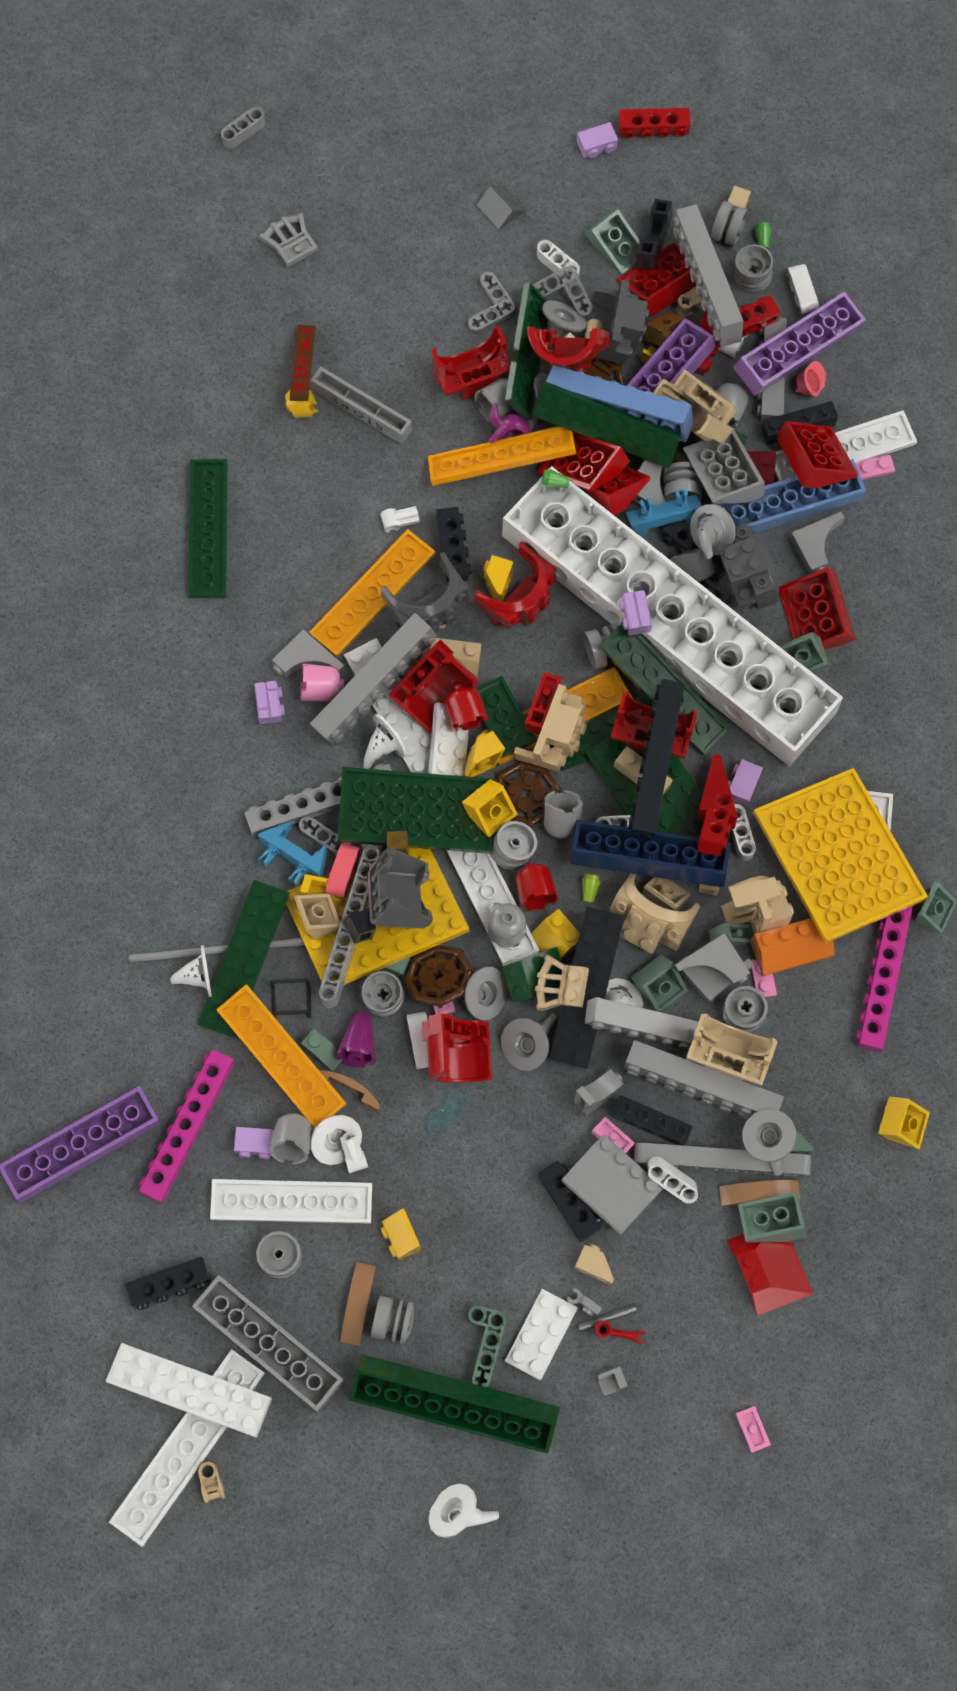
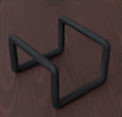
[270,978,311,1018]

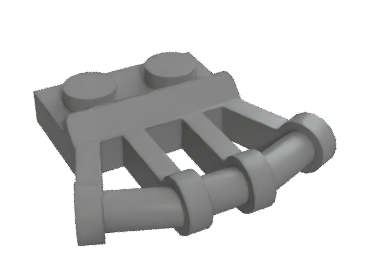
[258,213,318,267]

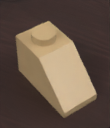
[575,1244,614,1285]

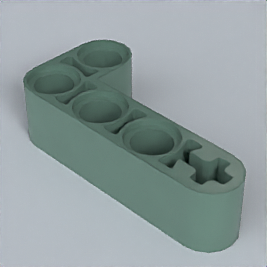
[468,1306,506,1388]

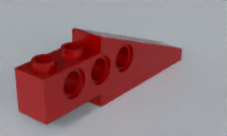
[697,754,738,856]

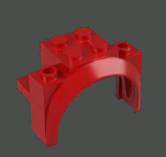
[432,326,511,401]
[474,542,557,629]
[610,692,698,759]

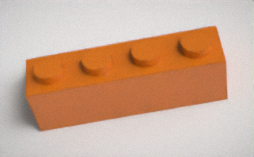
[750,918,835,976]

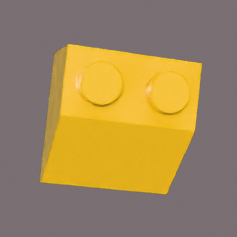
[483,555,513,602]
[464,731,505,777]
[462,779,518,837]
[531,909,580,960]
[878,1097,930,1150]
[380,1209,421,1261]

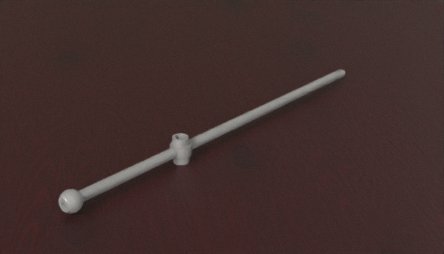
[129,938,304,962]

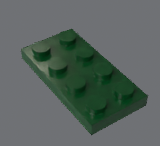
[476,676,537,758]

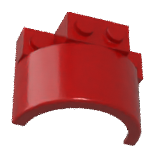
[527,327,610,372]
[389,639,479,733]
[422,1013,492,1083]

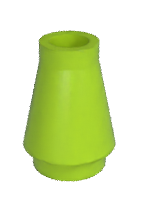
[582,874,601,903]

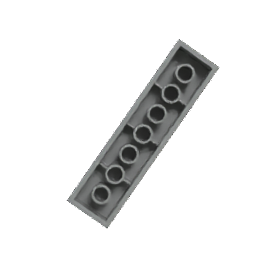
[673,204,743,347]
[310,613,437,745]
[624,1040,784,1120]
[192,1275,344,1413]

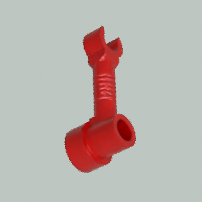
[594,1321,647,1344]

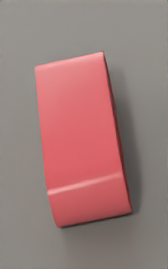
[326,843,361,898]

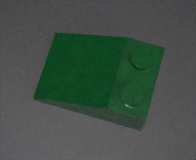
[501,947,563,1003]

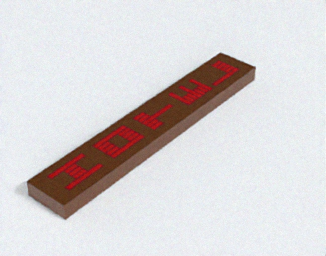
[290,325,316,401]

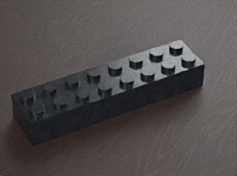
[628,679,685,840]
[549,906,625,1069]

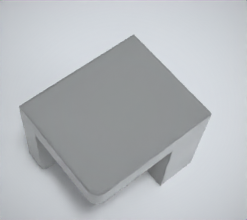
[597,1367,628,1396]

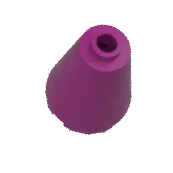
[336,1011,376,1068]

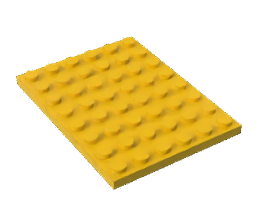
[753,768,928,944]
[286,847,470,985]

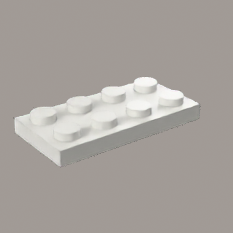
[428,702,469,776]
[505,1289,578,1381]

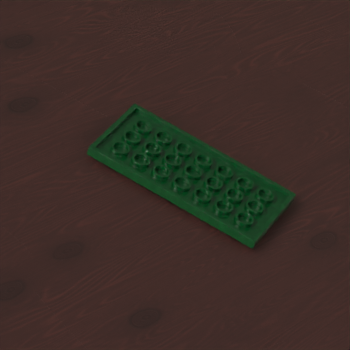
[585,736,732,841]
[337,767,495,854]

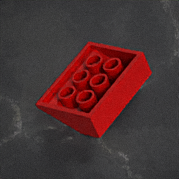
[616,243,696,317]
[776,421,858,488]
[537,431,630,492]
[581,466,650,516]
[779,567,856,649]

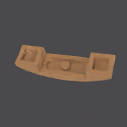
[319,1070,381,1113]
[719,1180,800,1206]
[340,1262,376,1346]

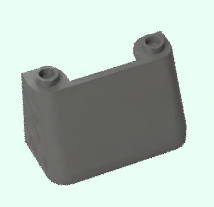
[368,847,433,929]

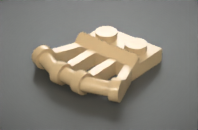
[534,955,589,1011]

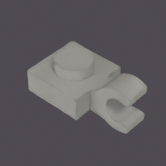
[566,1288,602,1317]

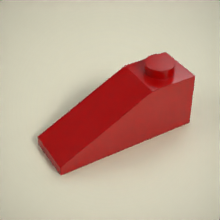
[525,672,562,735]

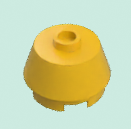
[285,390,318,418]

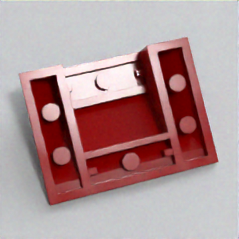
[727,1234,813,1316]

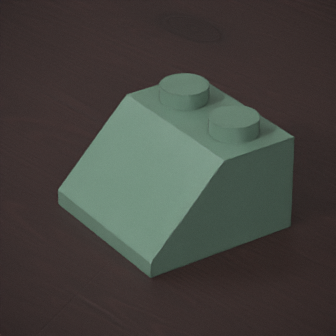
[631,954,688,1012]

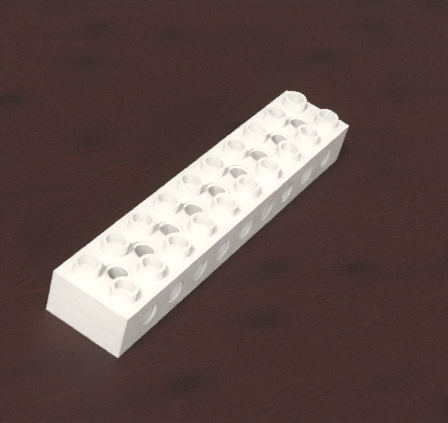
[502,467,843,767]

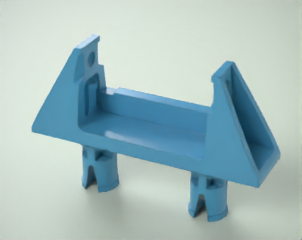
[626,488,702,539]
[258,822,327,887]

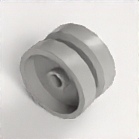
[710,201,748,247]
[490,821,537,870]
[722,986,768,1033]
[256,1231,302,1279]

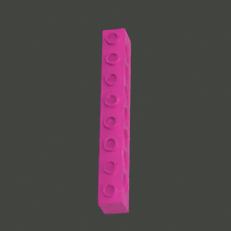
[855,906,913,1053]
[139,1049,235,1204]

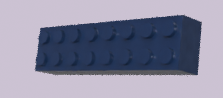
[570,820,731,888]

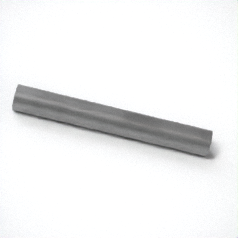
[578,1304,637,1332]

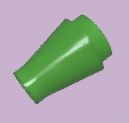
[754,222,771,249]
[541,469,570,488]

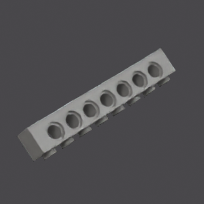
[244,763,392,838]

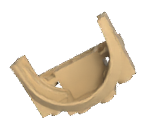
[653,369,738,444]
[514,684,587,772]
[610,873,700,954]
[721,876,794,934]
[686,1014,777,1086]

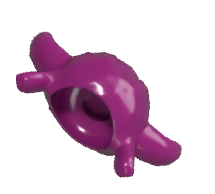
[489,403,544,443]

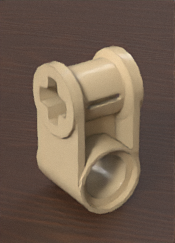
[676,286,702,316]
[198,1462,226,1504]

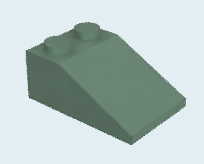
[585,209,640,275]
[738,1192,807,1242]

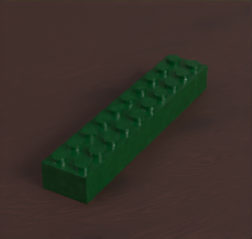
[349,1354,560,1454]

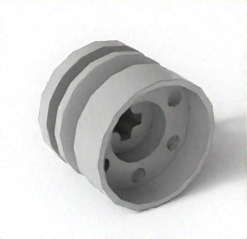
[735,244,773,293]
[663,462,703,502]
[583,623,617,670]
[361,971,404,1017]
[371,1296,415,1345]

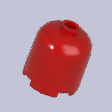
[445,684,488,732]
[516,862,559,911]

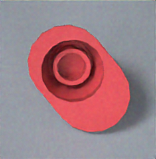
[795,361,826,397]

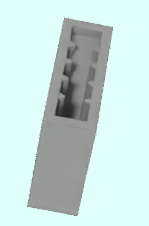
[633,459,666,506]
[790,512,845,575]
[272,629,345,678]
[675,933,750,985]
[679,956,754,1005]
[574,1069,623,1117]

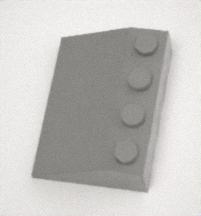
[683,429,765,504]
[561,1134,663,1235]

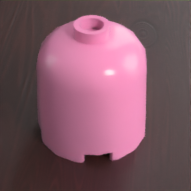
[300,664,344,702]

